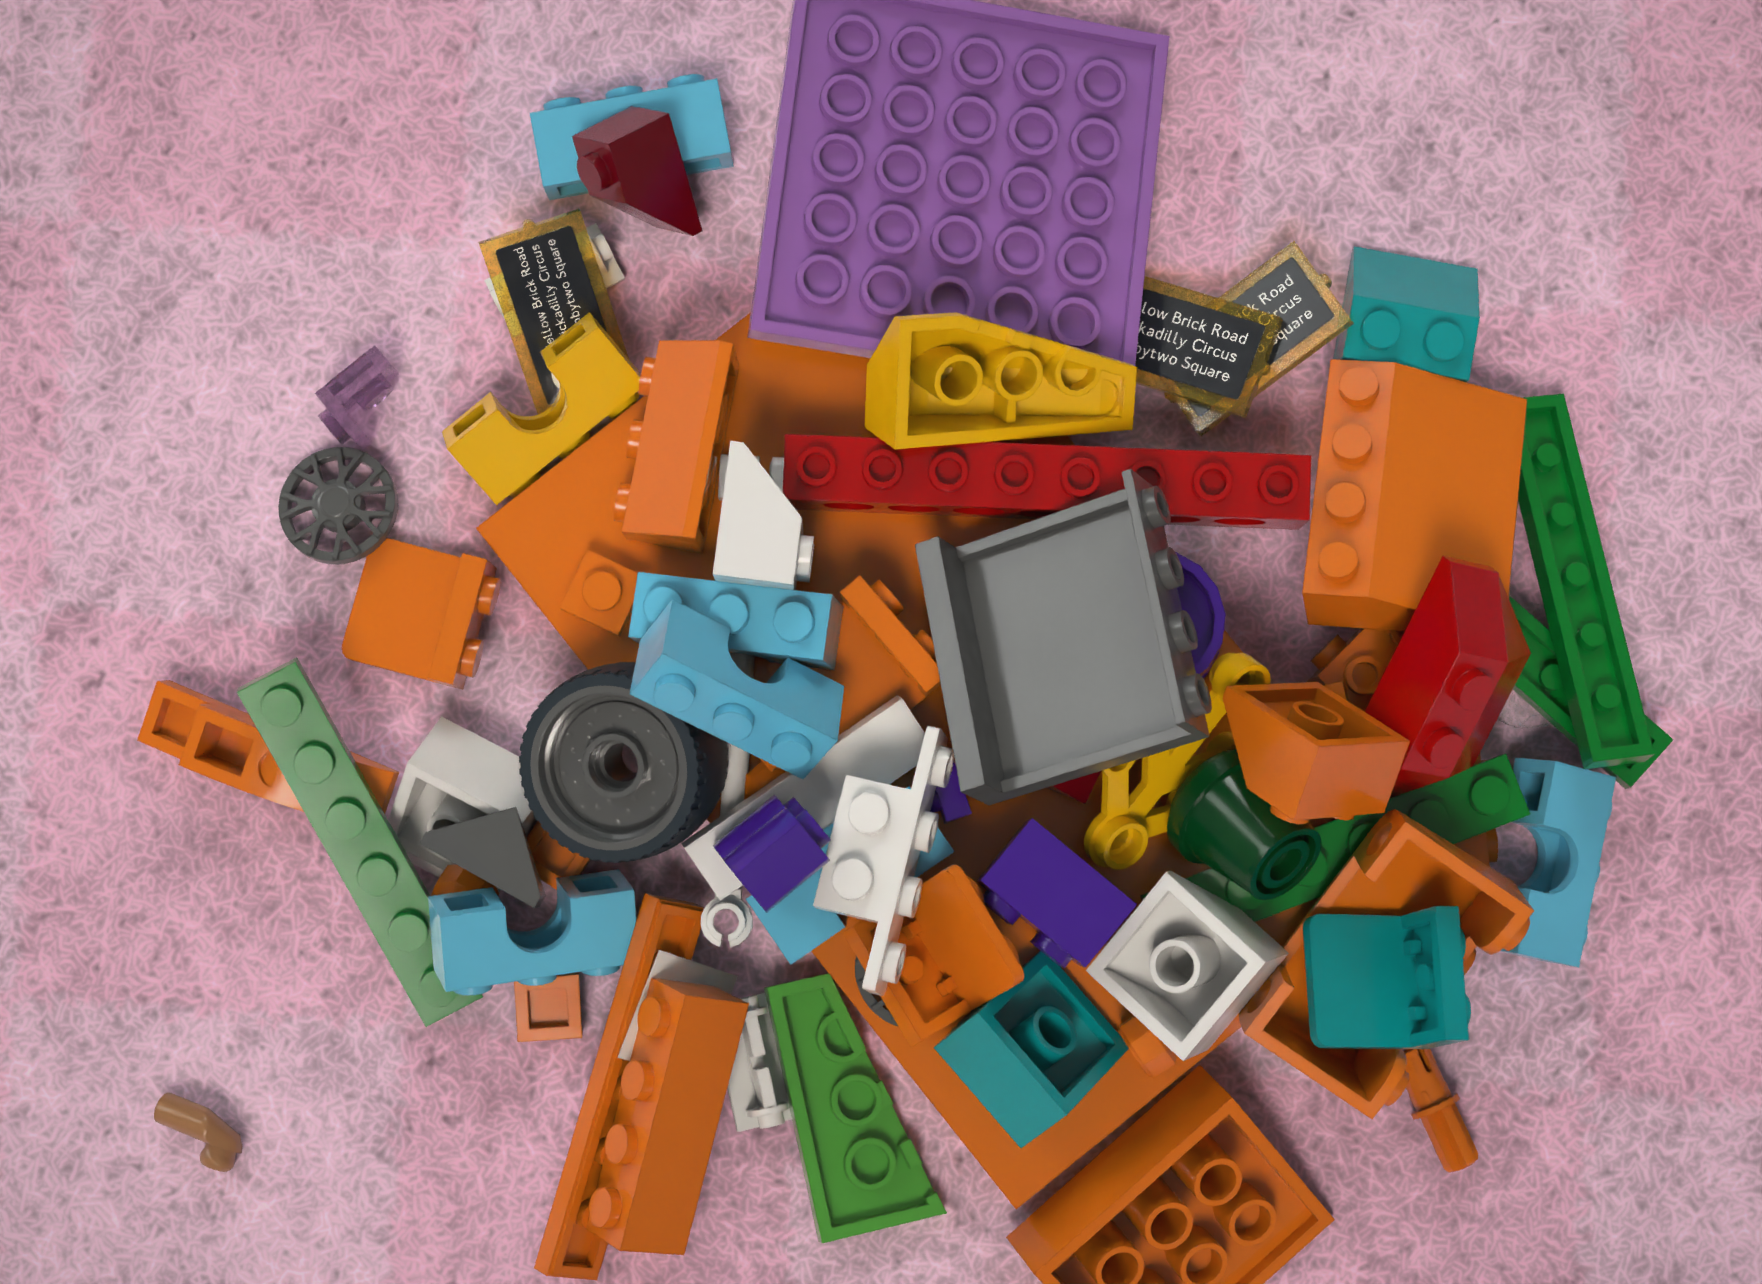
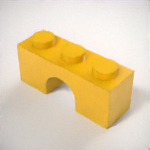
[442,312,640,505]

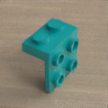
[1303,906,1471,1049]

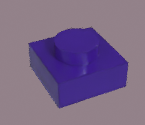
[930,762,972,824]

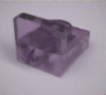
[315,345,399,450]

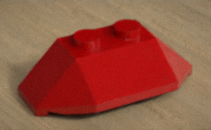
[1365,555,1531,798]

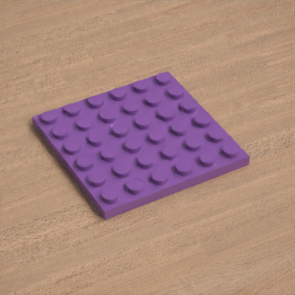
[747,0,1170,366]

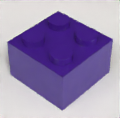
[977,818,1137,968]

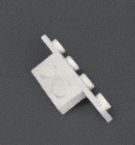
[813,726,954,996]

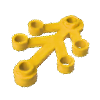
[1084,653,1271,870]

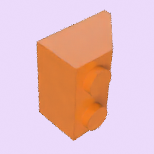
[1223,682,1410,824]

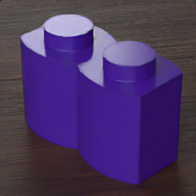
[713,795,831,913]

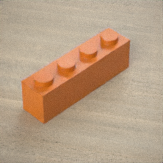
[586,978,749,1255]

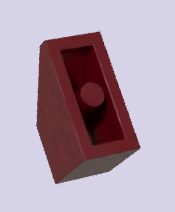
[572,106,703,236]

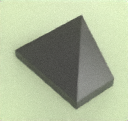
[419,807,546,908]

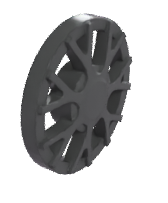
[278,447,398,565]

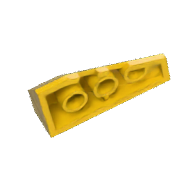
[865,312,1137,450]

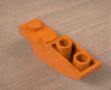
[137,680,399,814]

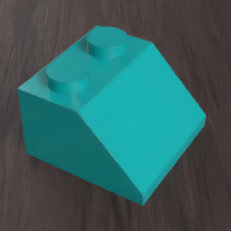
[1333,246,1480,382]
[934,951,1129,1148]

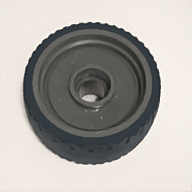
[519,662,729,863]

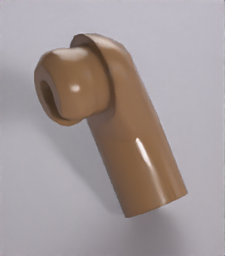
[154,1092,242,1172]

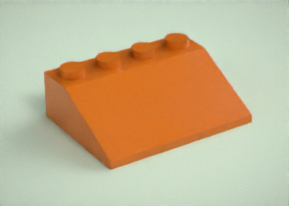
[1302,359,1527,631]
[1006,1065,1335,1284]

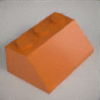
[614,340,739,554]

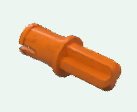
[1404,1049,1478,1173]

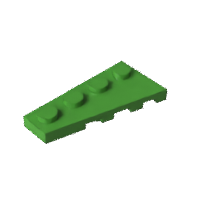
[764,973,947,1243]

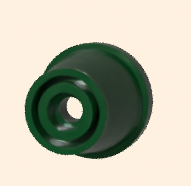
[1167,749,1321,900]

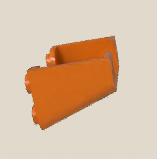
[1239,809,1534,1119]

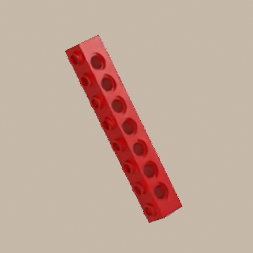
[783,434,1312,530]

